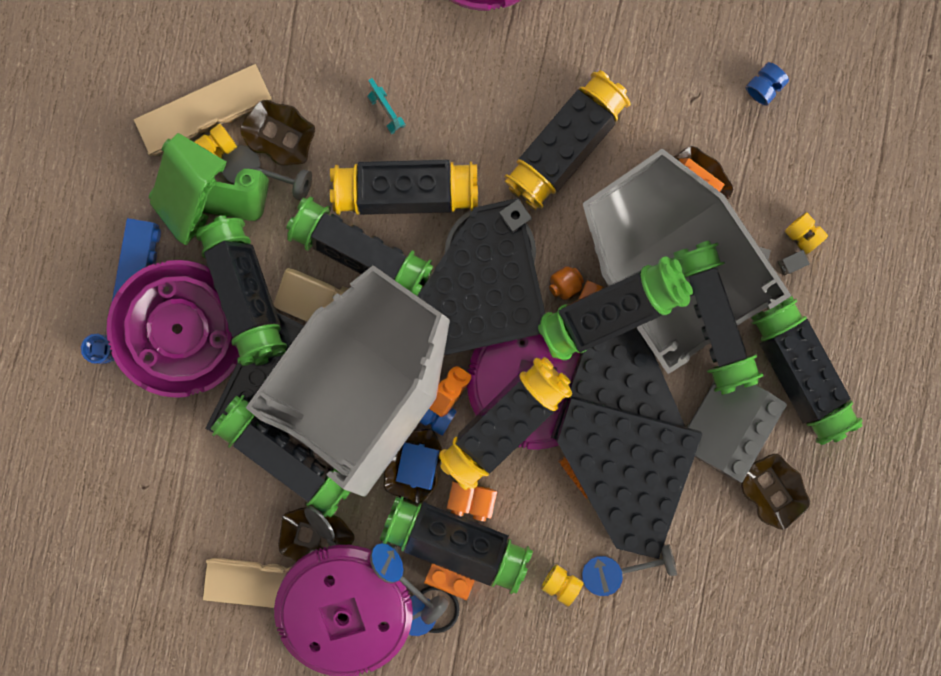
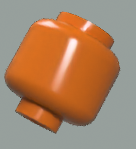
[549,266,584,300]

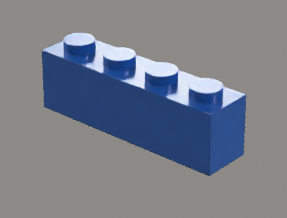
[112,218,161,301]

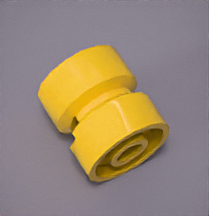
[194,123,237,159]
[784,212,828,255]
[541,564,584,607]

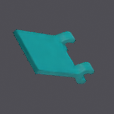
[367,78,406,135]

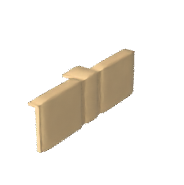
[133,64,273,156]
[273,268,349,322]
[203,558,333,608]

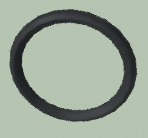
[420,586,460,633]

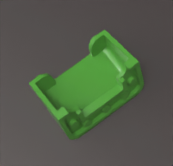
[148,133,226,245]
[203,169,270,221]

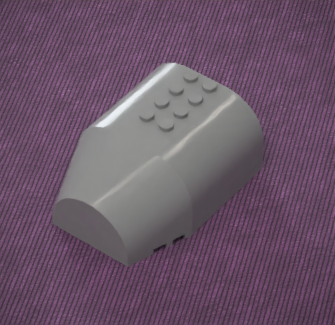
[583,149,791,374]
[246,266,450,496]

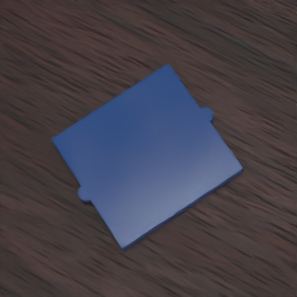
[396,442,439,490]

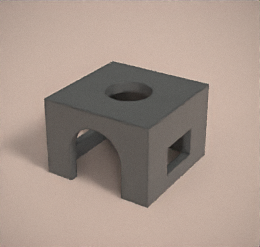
[499,199,532,233]
[777,250,810,275]

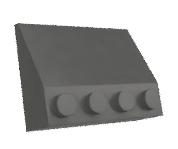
[687,381,787,483]

